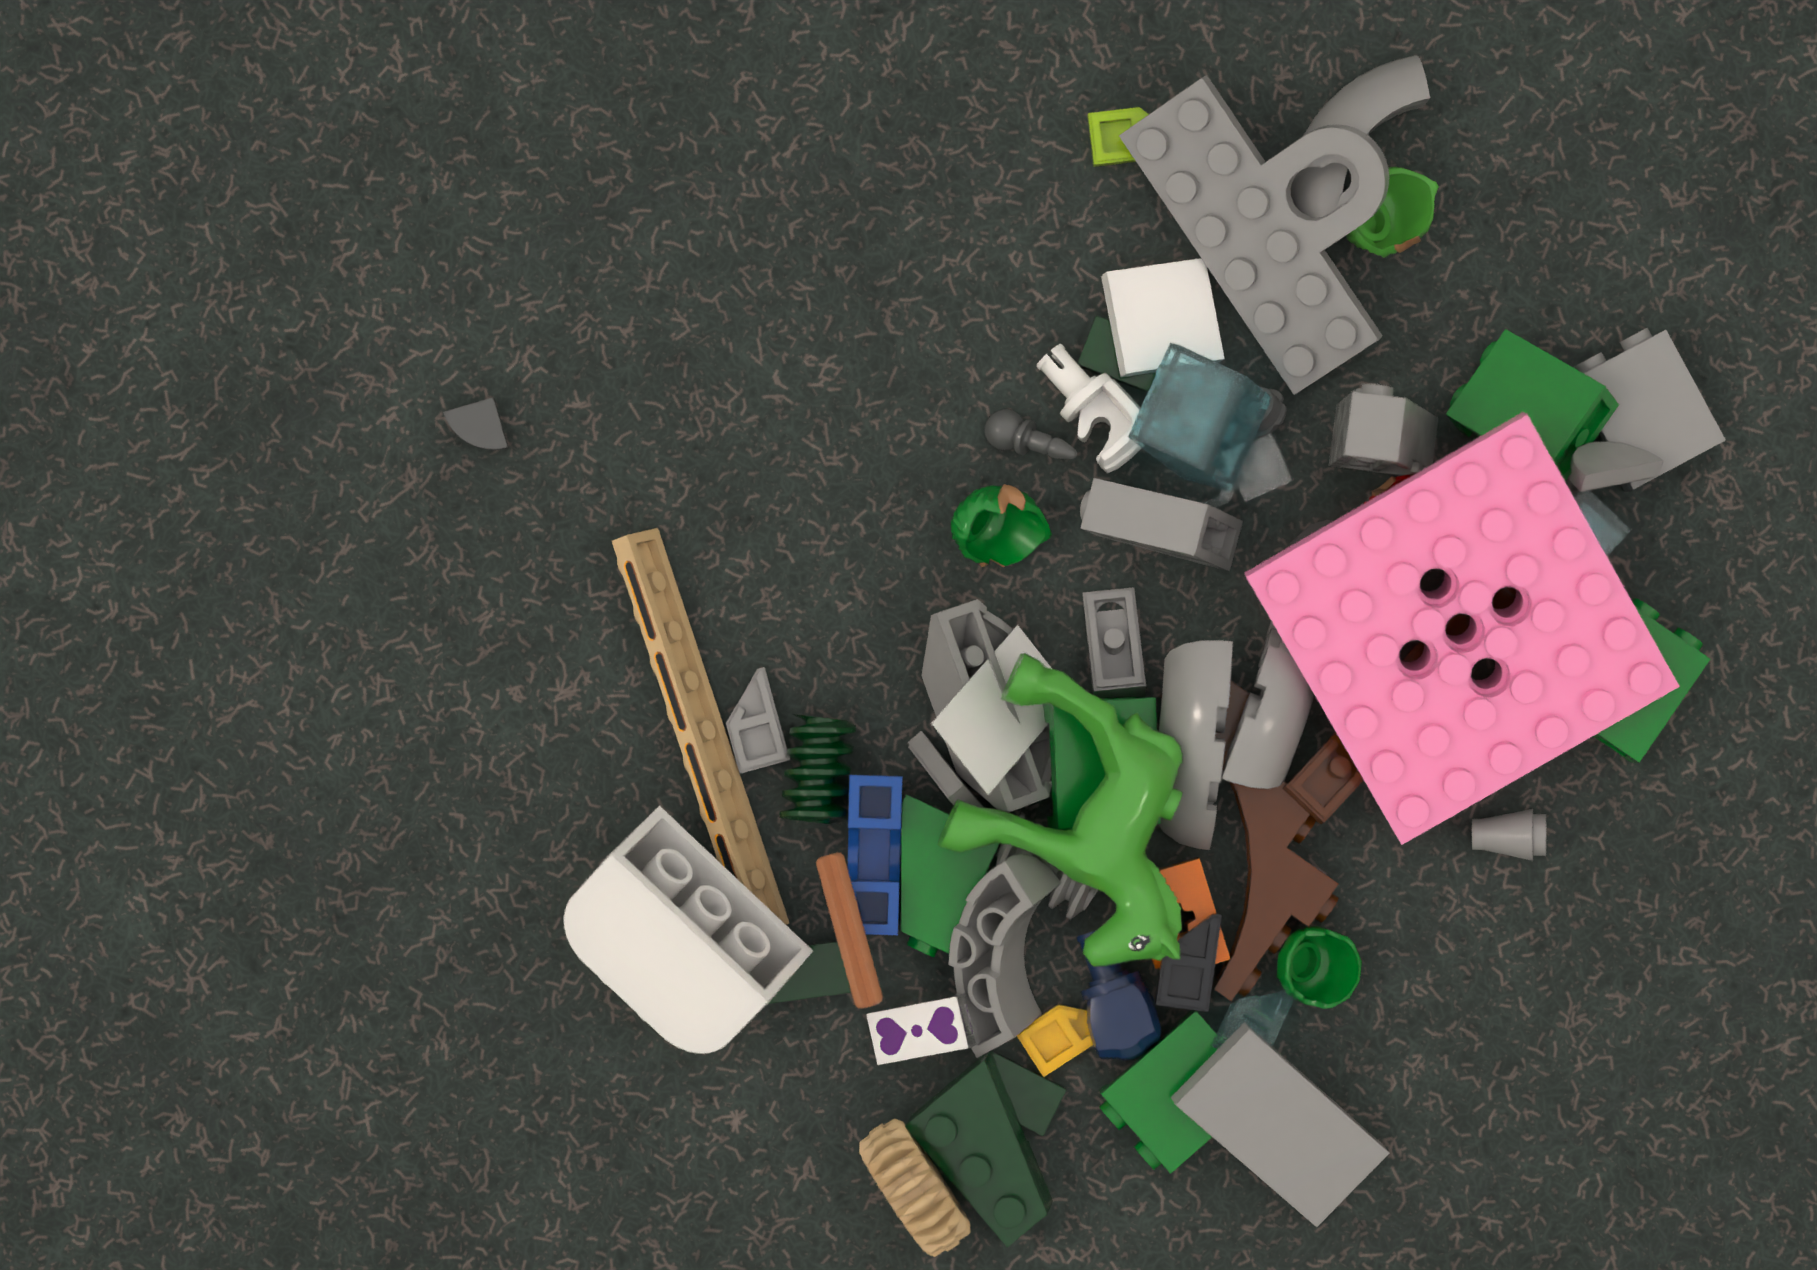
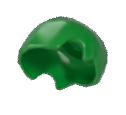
[1276,926,1362,1009]

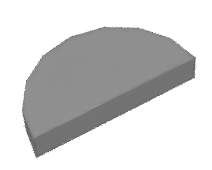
[1570,441,1663,492]

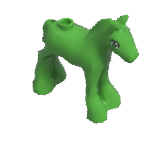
[937,653,1183,967]

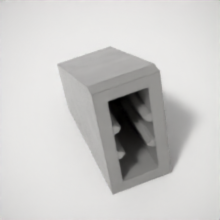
[1080,478,1243,571]

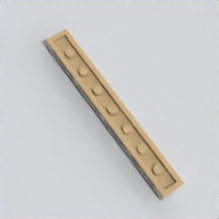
[612,528,789,925]

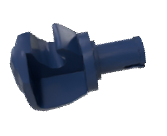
[1076,930,1162,1061]

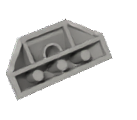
[921,599,1051,813]

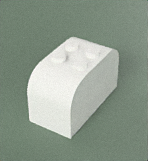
[564,806,813,1053]

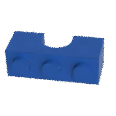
[847,775,903,935]

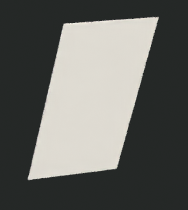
[931,625,1052,795]

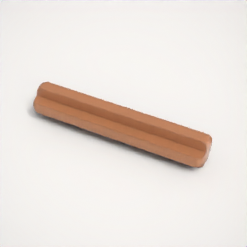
[816,853,883,1008]

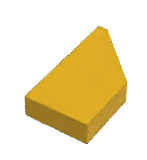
[1017,1004,1093,1077]

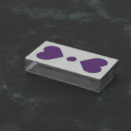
[866,994,976,1065]

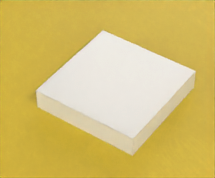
[1101,258,1225,378]

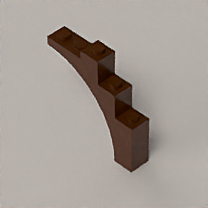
[1158,681,1339,1001]

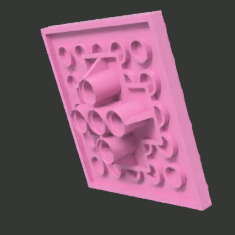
[1244,412,1680,845]

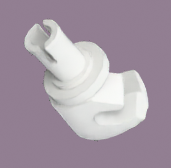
[1037,344,1151,473]

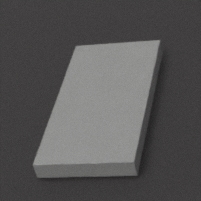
[1171,1022,1389,1227]

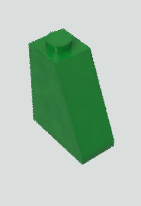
[901,794,1000,958]

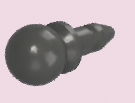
[984,409,1077,459]

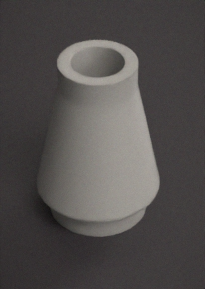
[1472,809,1547,861]

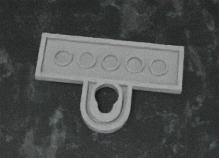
[1119,75,1389,395]

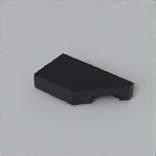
[1155,913,1222,1012]

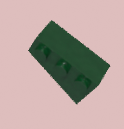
[905,1050,1053,1247]

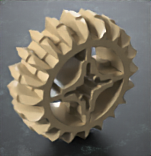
[859,1118,970,1257]

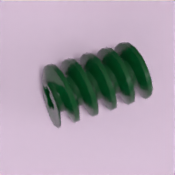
[779,714,856,824]

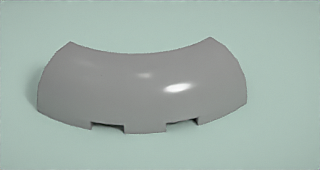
[1291,55,1430,217]
[1222,621,1315,789]
[1159,640,1233,850]
[949,853,1062,1058]

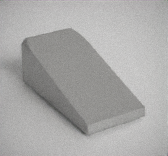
[1082,587,1146,699]

